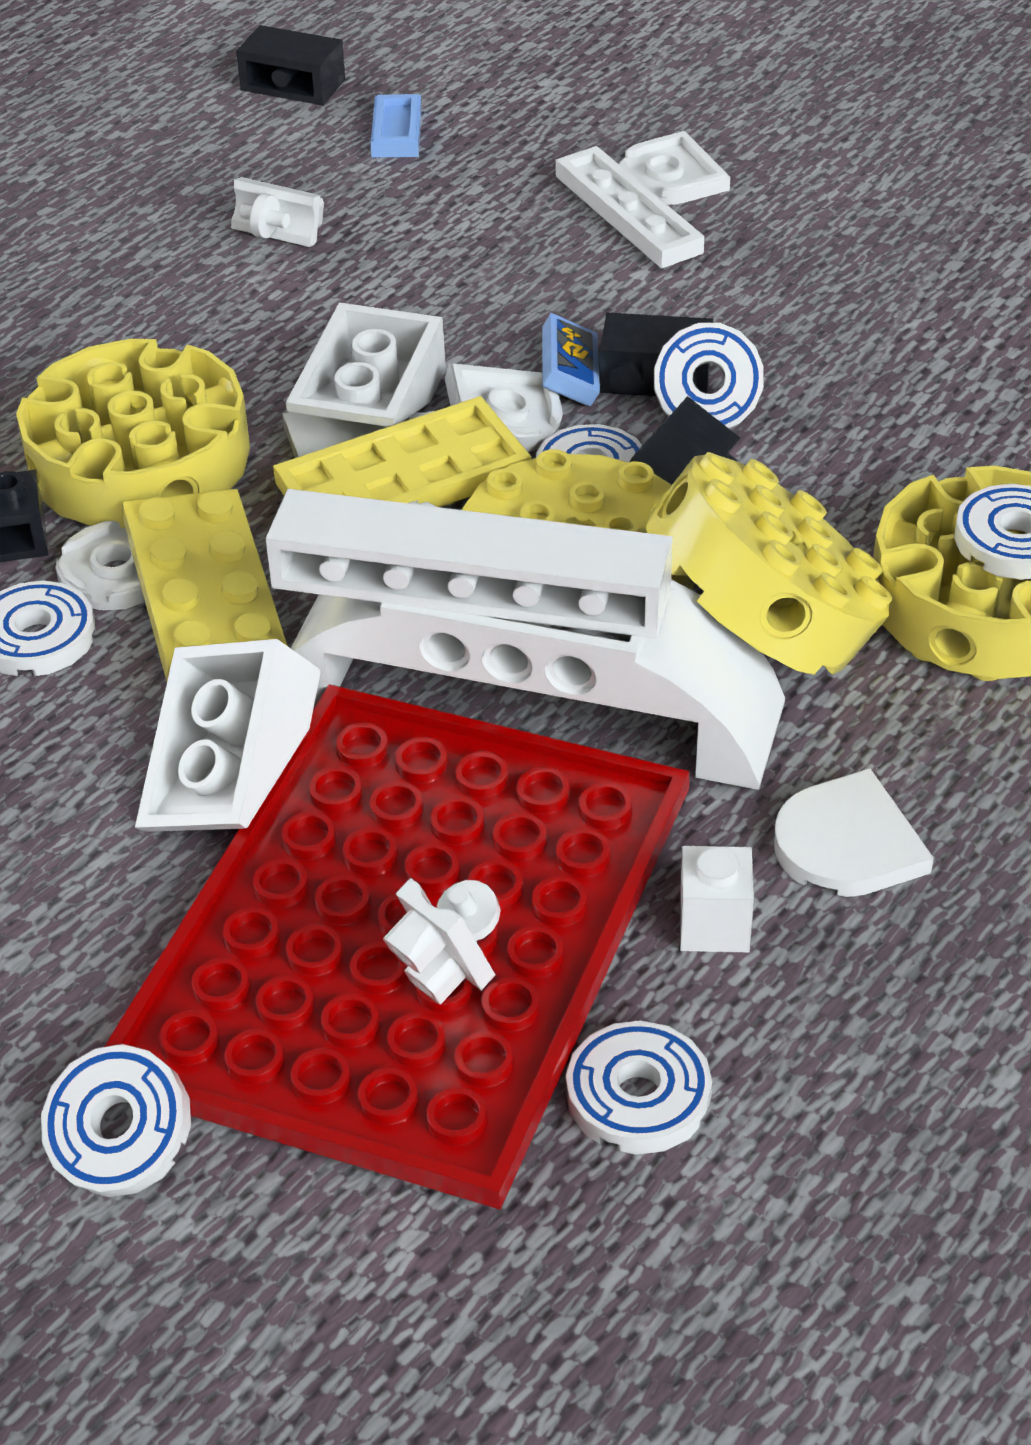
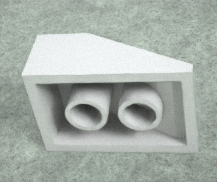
[286,303,446,427]
[135,639,321,832]

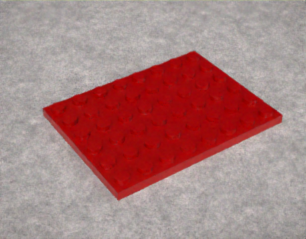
[104,684,689,1210]

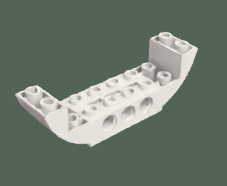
[291,579,785,790]

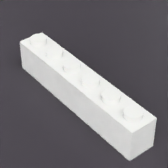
[266,489,673,639]

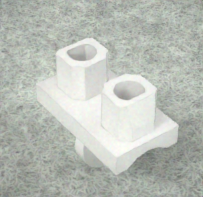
[231,177,324,247]
[383,878,501,1005]

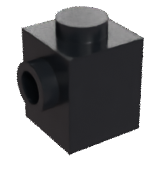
[0,469,49,562]

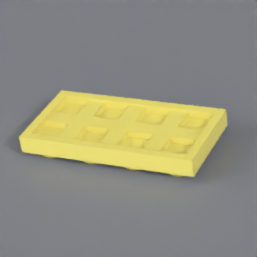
[273,396,532,507]
[122,489,287,681]

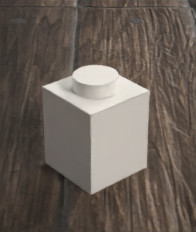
[680,846,754,952]

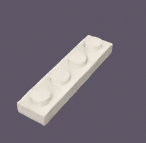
[556,146,704,269]

